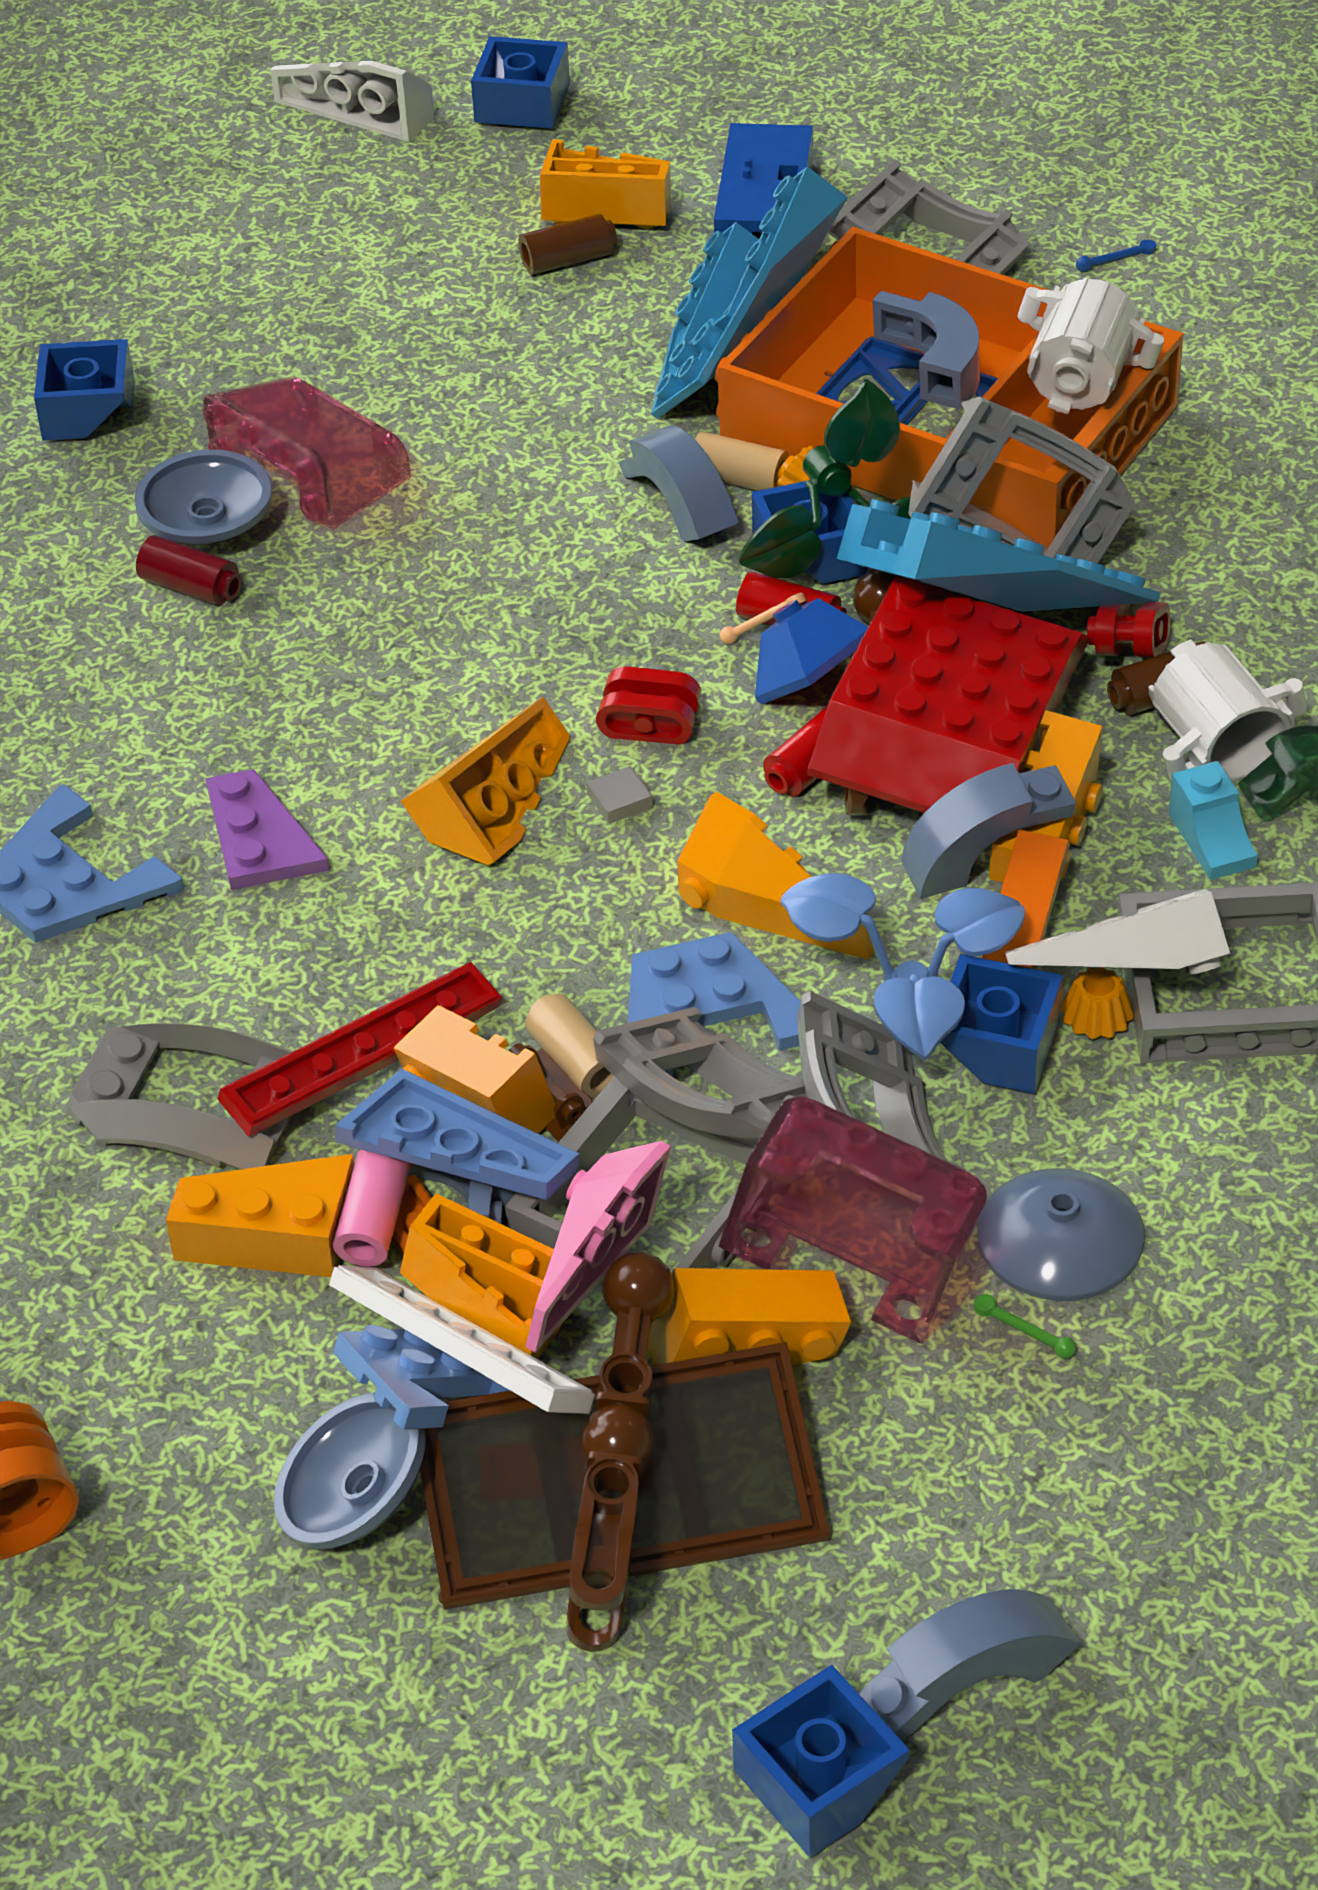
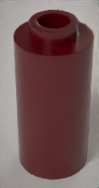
[136,535,241,606]

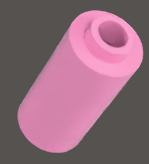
[333,1149,410,1267]

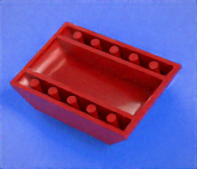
[807,575,1089,813]

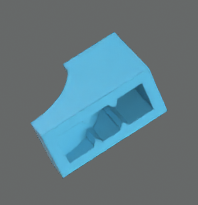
[1169,761,1258,880]

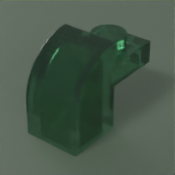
[1237,725,1318,822]

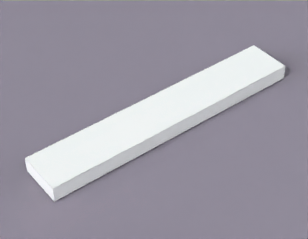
[329,1265,595,1414]

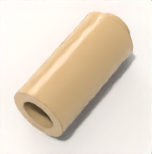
[695,431,790,491]
[525,994,614,1100]

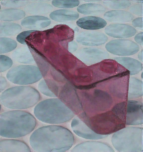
[203,376,411,530]
[718,1097,987,1344]

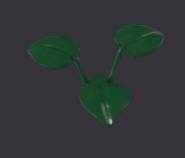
[737,379,911,578]

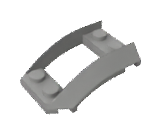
[828,159,1029,275]
[908,396,1136,563]
[797,991,967,1216]
[593,1007,822,1145]
[66,1023,293,1169]

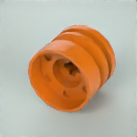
[0,1401,79,1560]

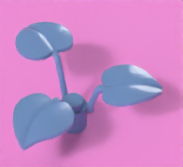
[780,873,1025,1060]

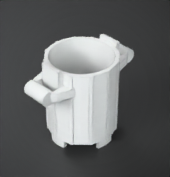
[1017,278,1164,414]
[1148,639,1307,781]

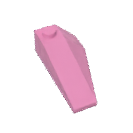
[526,1141,671,1352]

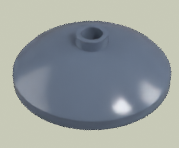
[135,450,273,545]
[977,1168,1144,1301]
[274,1392,425,1549]

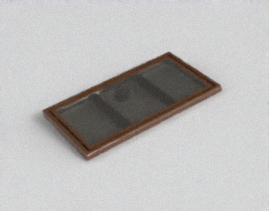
[420,1342,831,1610]

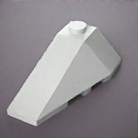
[270,61,435,142]
[1005,889,1230,975]

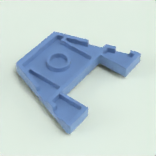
[0,784,184,943]
[628,932,801,1076]
[333,1325,567,1430]

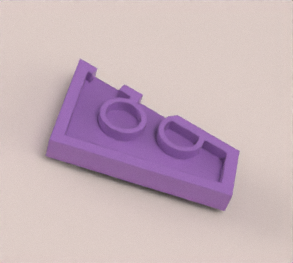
[205,769,330,890]

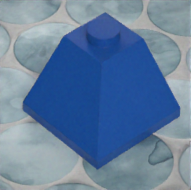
[755,598,868,704]

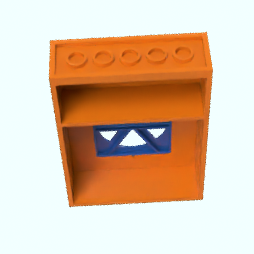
[715,226,1184,549]

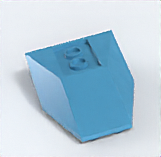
[651,167,848,419]
[836,499,1161,612]

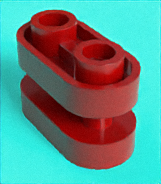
[1087,602,1170,658]
[596,666,701,745]

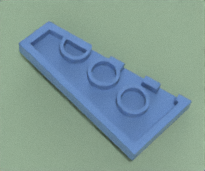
[335,1068,579,1200]

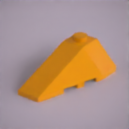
[401,697,570,865]
[677,791,874,960]

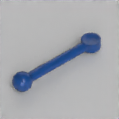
[1076,239,1156,272]

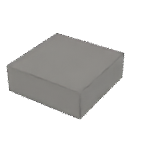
[586,766,653,824]

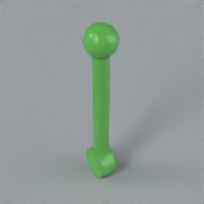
[974,1294,1076,1359]

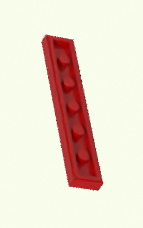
[217,962,503,1137]

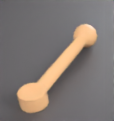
[720,592,807,644]

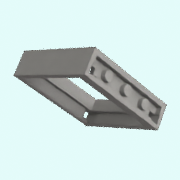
[1117,882,1318,1064]
[505,1076,795,1283]

